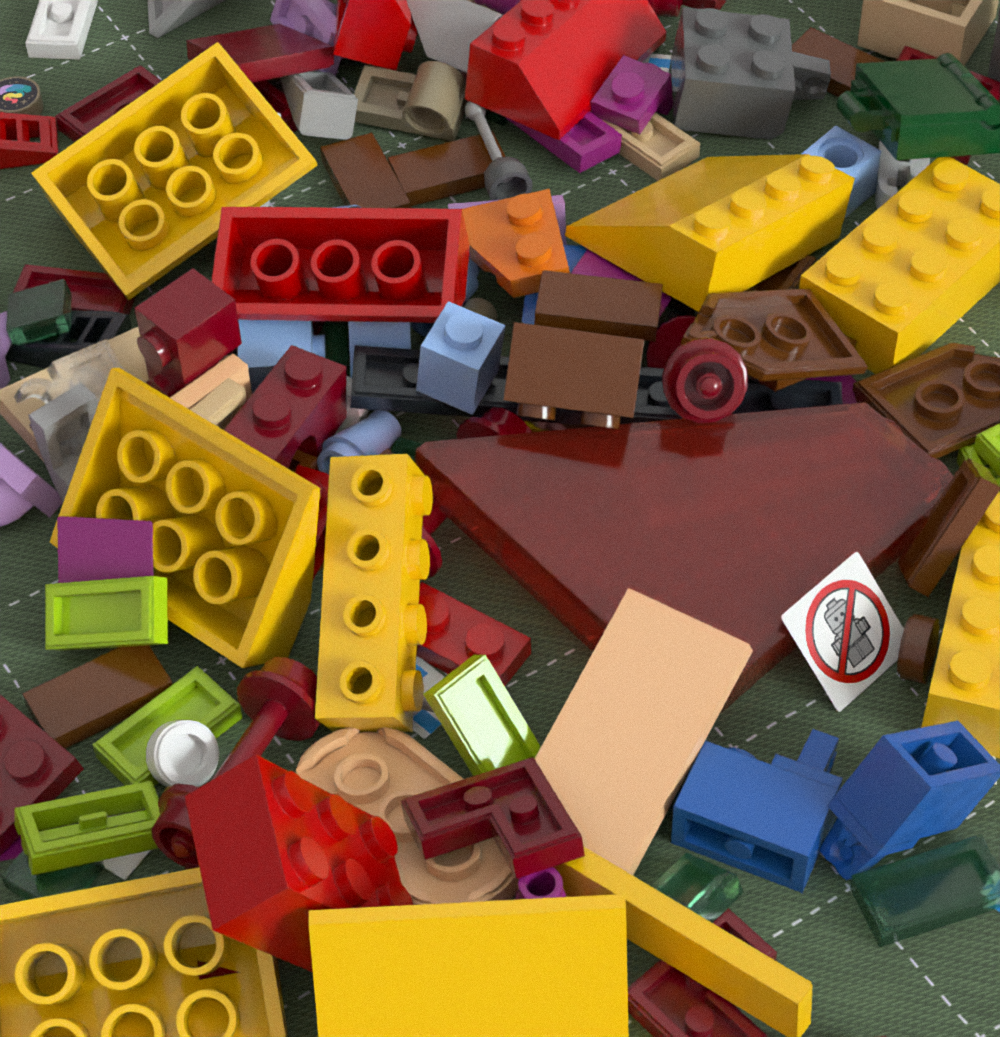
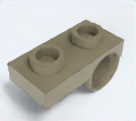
[354,61,468,141]

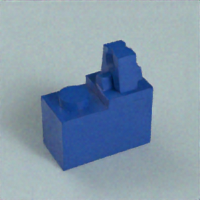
[819,721,1000,881]
[671,729,843,893]

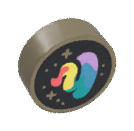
[0,76,43,115]

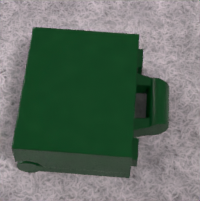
[837,53,1000,160]

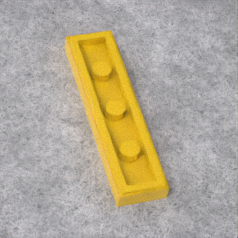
[553,847,813,1037]

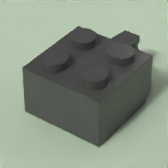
[671,7,831,140]

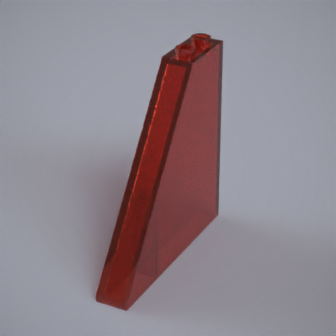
[415,402,953,715]

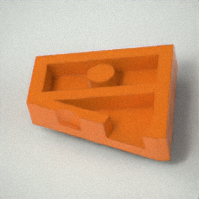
[462,189,570,298]

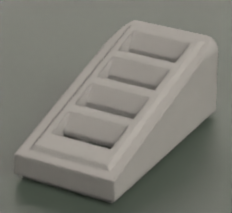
[280,71,358,140]

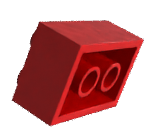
[184,754,414,972]

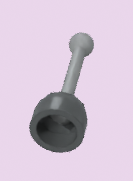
[465,101,533,201]

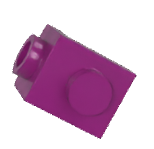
[591,55,673,135]

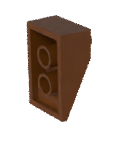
[504,322,644,429]

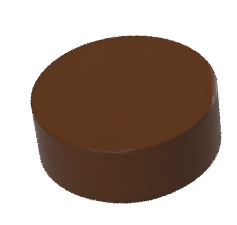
[897,614,939,684]

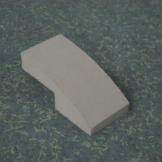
[28,382,98,502]

